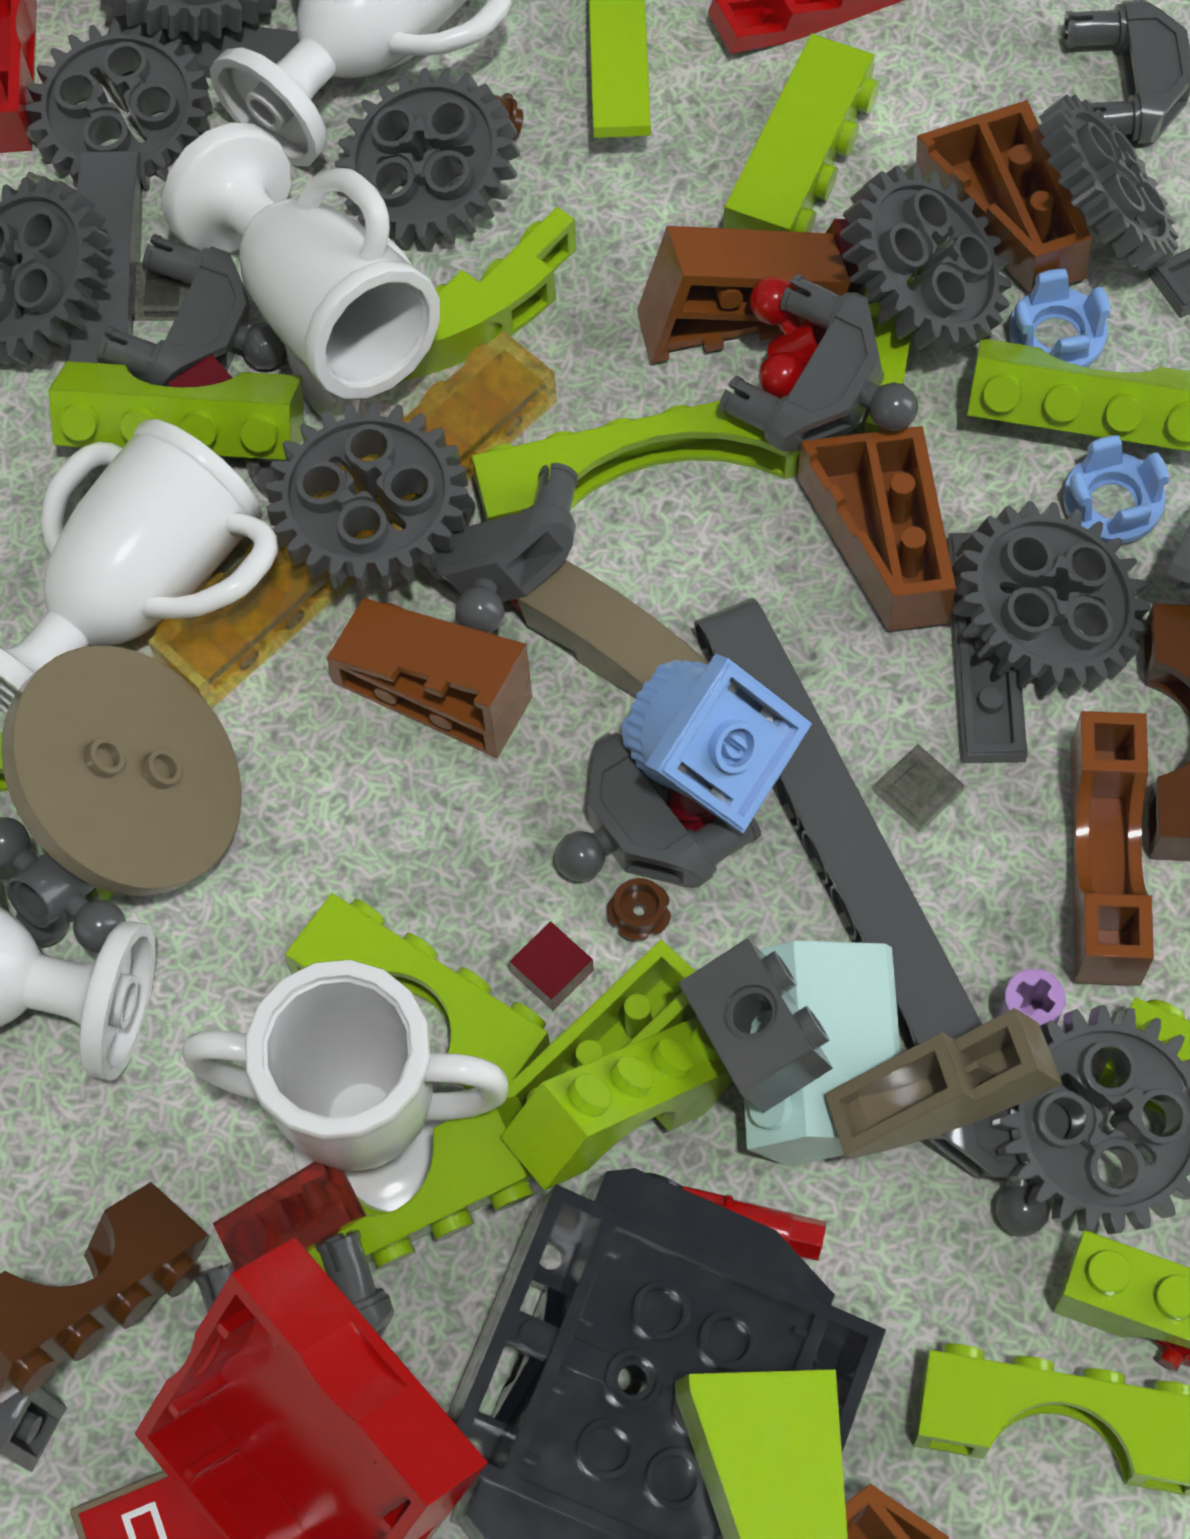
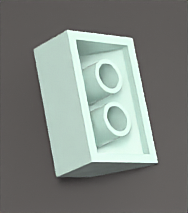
[744,940,901,1165]

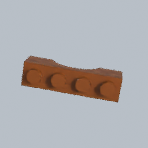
[1070,711,1154,986]

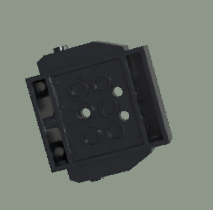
[447,1168,886,1539]

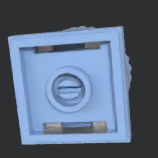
[621,653,812,833]

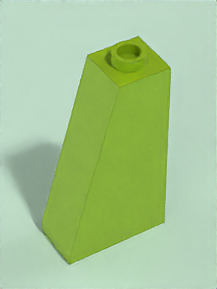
[675,1370,848,1539]

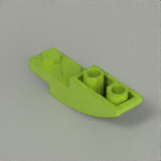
[400,206,576,382]

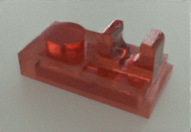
[213,1161,367,1271]

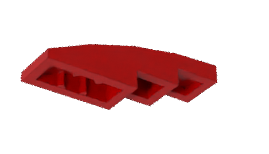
[708,0,904,54]

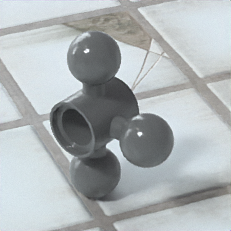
[0,817,126,953]

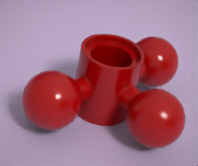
[750,276,826,398]

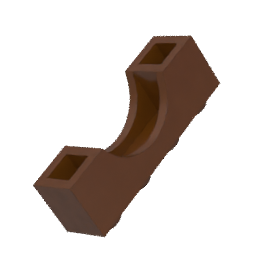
[1144,603,1190,861]
[0,1182,209,1404]

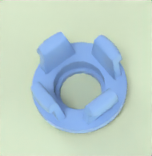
[1009,268,1111,367]
[1063,435,1169,544]

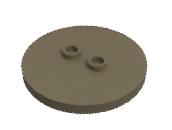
[1,646,241,896]

